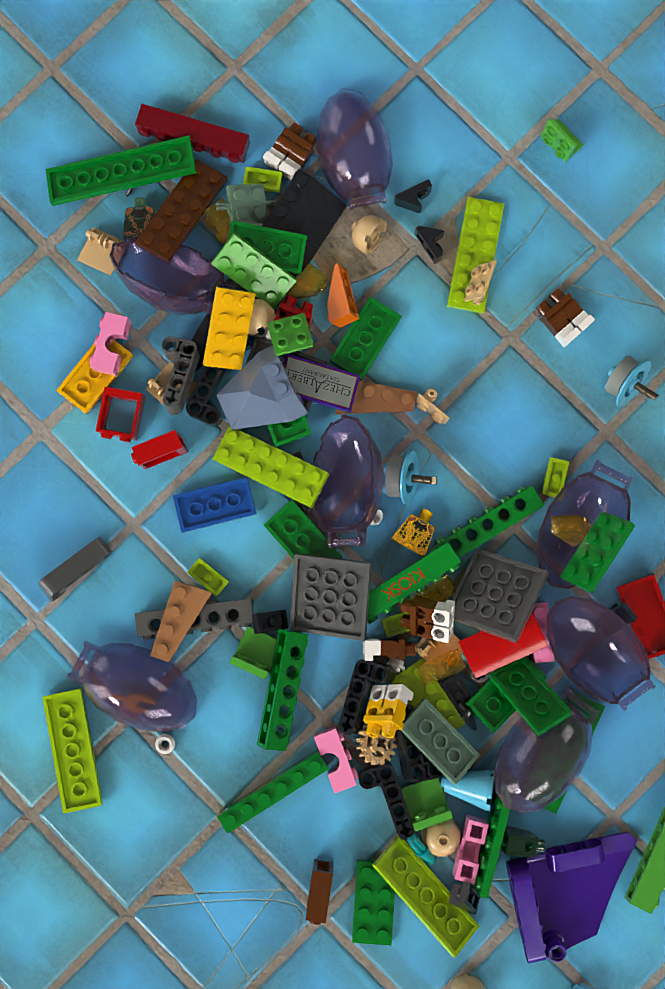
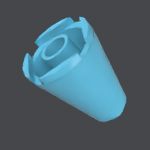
[441,770,496,811]

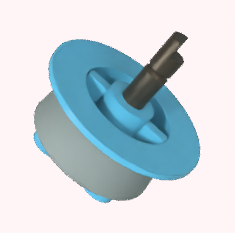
[604,356,659,407]
[383,451,437,505]

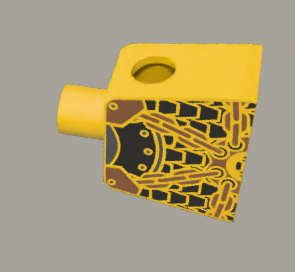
[391,508,435,557]

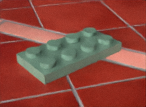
[401,698,480,785]

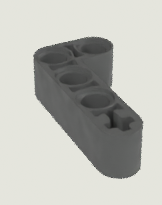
[162,336,200,415]
[38,537,112,602]

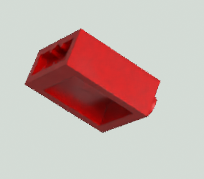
[96,387,146,443]
[131,430,188,469]

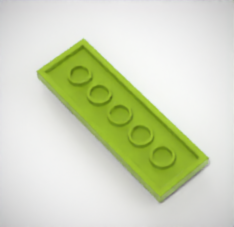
[447,197,505,314]
[212,425,330,508]
[42,688,103,814]
[372,836,479,957]

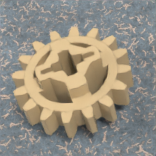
[356,725,397,765]

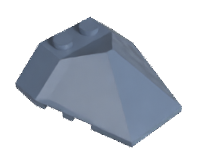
[217,345,308,430]

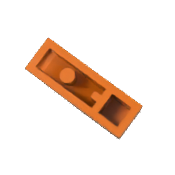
[327,263,359,328]

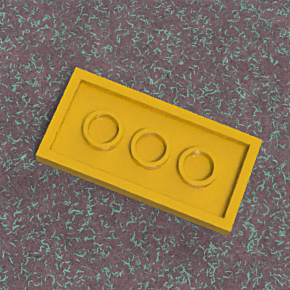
[203,287,256,370]
[56,340,134,414]

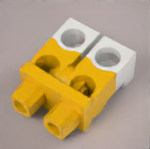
[363,684,414,738]

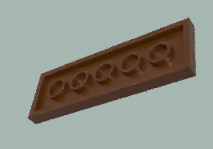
[135,159,228,264]

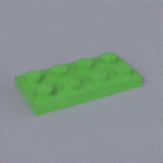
[211,232,296,309]

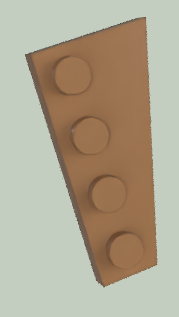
[150,581,213,662]

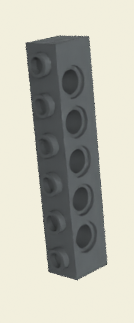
[135,598,254,640]

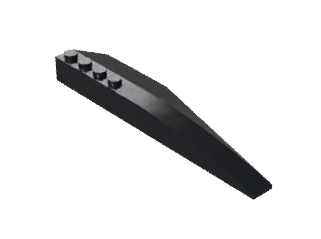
[187,169,347,373]

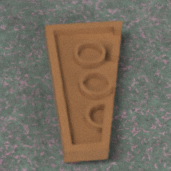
[335,381,417,415]

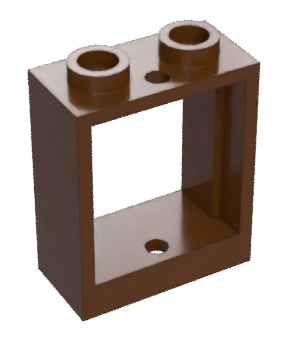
[306,859,333,925]

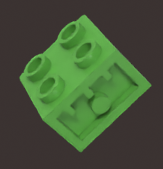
[541,118,583,162]
[267,313,314,356]
[230,627,277,679]
[401,778,453,832]

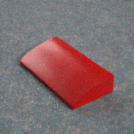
[616,573,665,660]
[458,612,548,678]

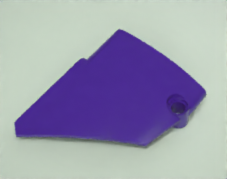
[506,832,637,964]

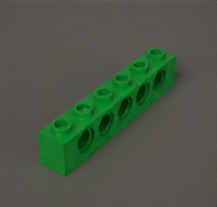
[432,485,544,557]
[257,629,308,751]

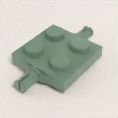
[216,184,277,224]

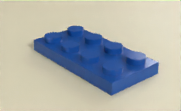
[173,477,257,533]

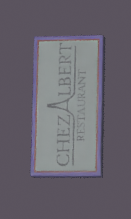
[283,354,360,413]

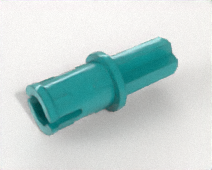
[407,834,437,865]

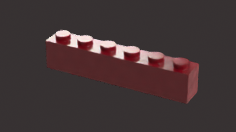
[135,104,250,163]

